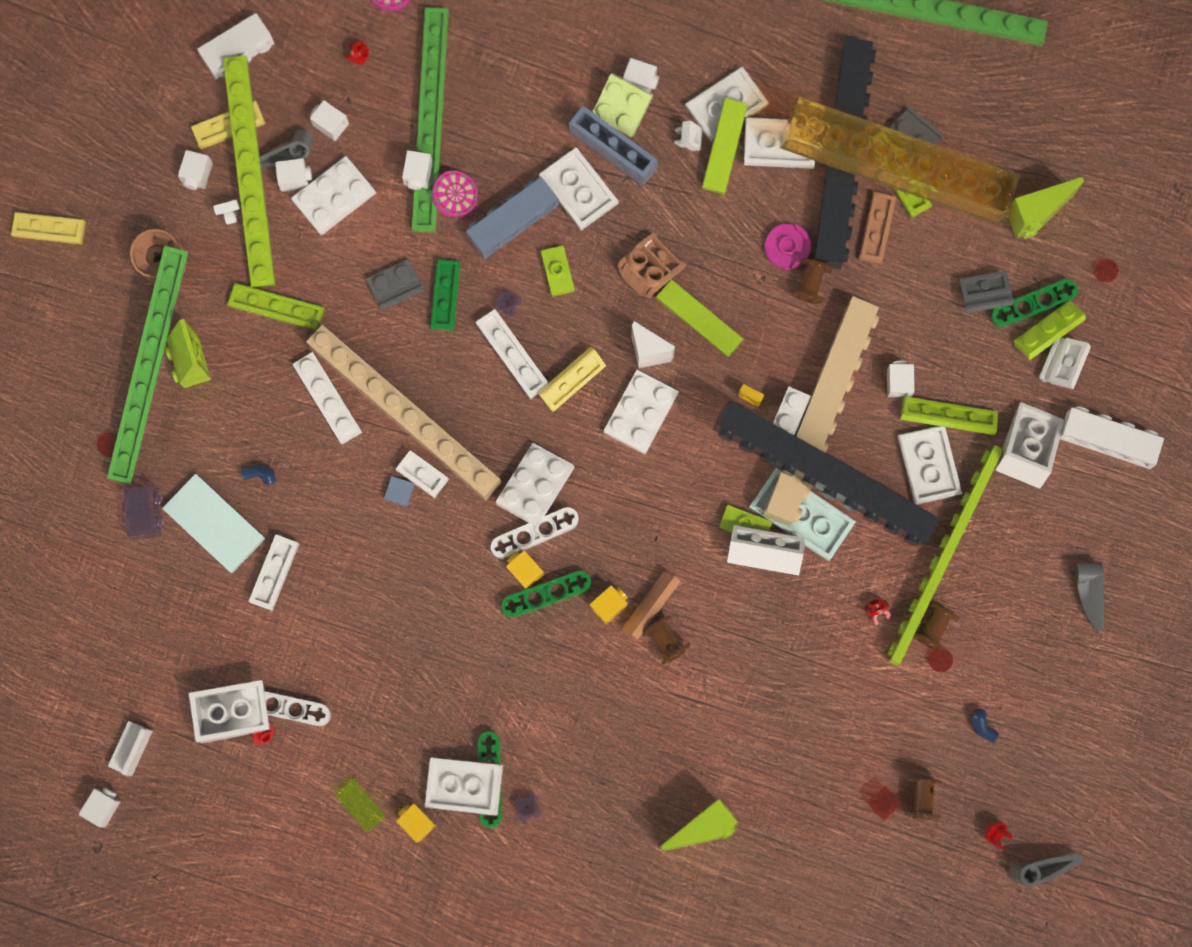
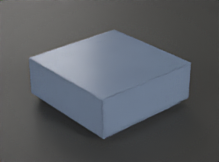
[384,476,415,507]

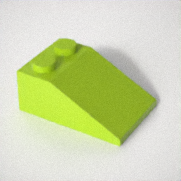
[1006,177,1084,239]
[165,319,211,388]
[660,799,738,851]

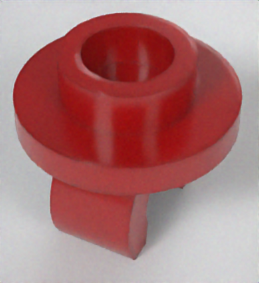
[344,41,369,65]
[865,598,891,625]
[251,723,275,745]
[985,821,1013,849]

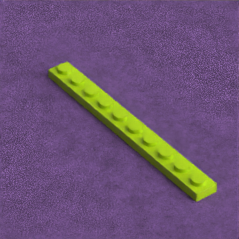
[223,55,276,288]
[887,445,1004,666]

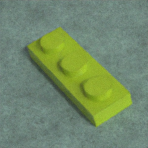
[1014,300,1086,360]

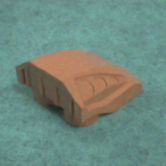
[617,232,686,298]

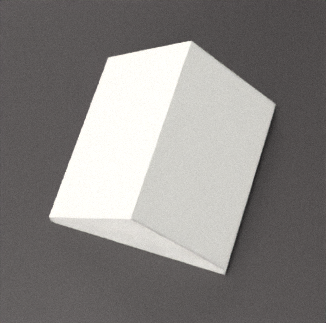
[631,321,675,369]

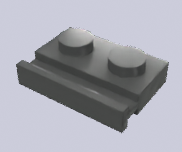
[887,106,944,163]
[366,259,424,311]
[959,271,1014,313]

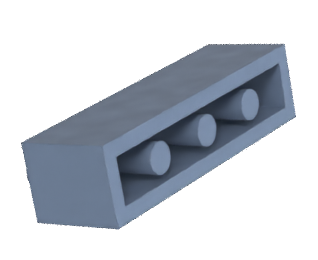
[569,105,658,186]
[466,177,559,259]

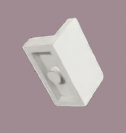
[108,721,153,776]

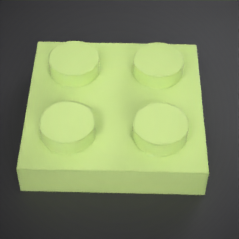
[593,73,653,137]

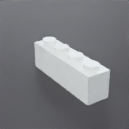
[1060,407,1164,469]

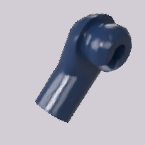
[241,464,276,485]
[971,708,999,744]

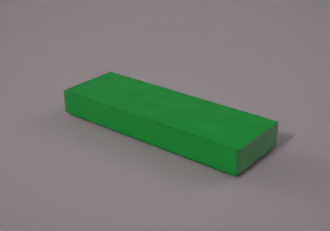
[430,259,461,331]

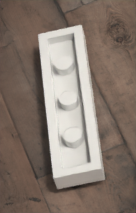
[476,309,548,399]
[292,352,362,444]

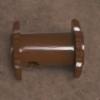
[791,259,832,304]
[913,603,959,651]
[642,615,690,664]
[905,776,942,820]

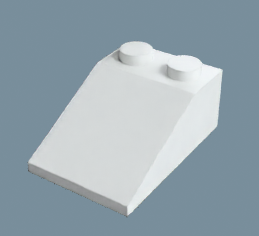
[996,402,1064,489]
[189,680,270,743]

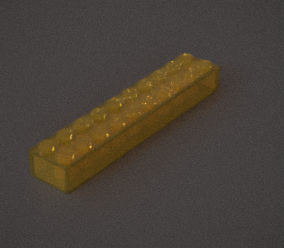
[780,96,1020,225]

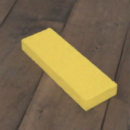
[191,101,265,149]
[11,212,86,244]
[538,347,606,412]

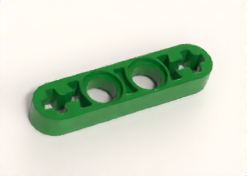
[990,279,1078,328]
[501,571,591,618]
[478,731,502,828]

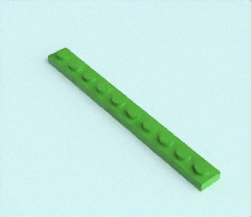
[823,0,1048,46]
[412,8,449,233]
[107,246,189,484]

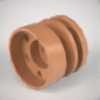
[130,229,187,284]

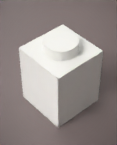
[623,58,659,92]
[310,101,349,141]
[178,150,213,190]
[402,151,432,190]
[276,159,312,191]
[887,361,914,397]
[78,787,121,827]

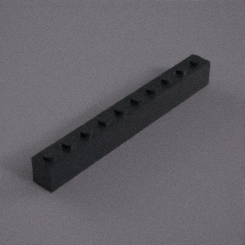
[814,37,876,269]
[713,401,939,546]

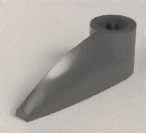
[260,129,314,169]
[1075,562,1104,631]
[1009,854,1083,887]

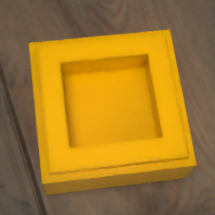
[738,384,764,407]

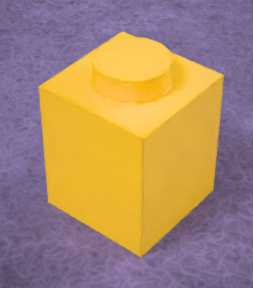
[506,551,544,590]
[590,585,628,625]
[396,804,436,843]

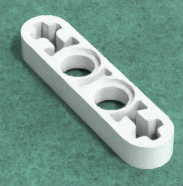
[491,507,579,559]
[264,691,331,726]

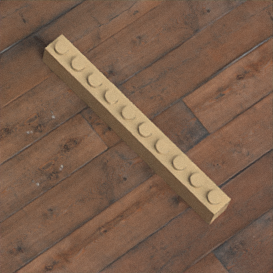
[762,296,880,527]
[306,325,501,501]

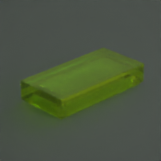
[335,779,386,833]

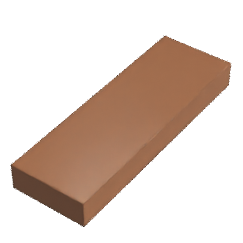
[858,191,897,264]
[621,572,680,640]

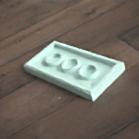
[749,468,856,562]
[162,474,265,573]

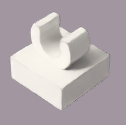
[675,121,702,151]
[214,199,241,224]

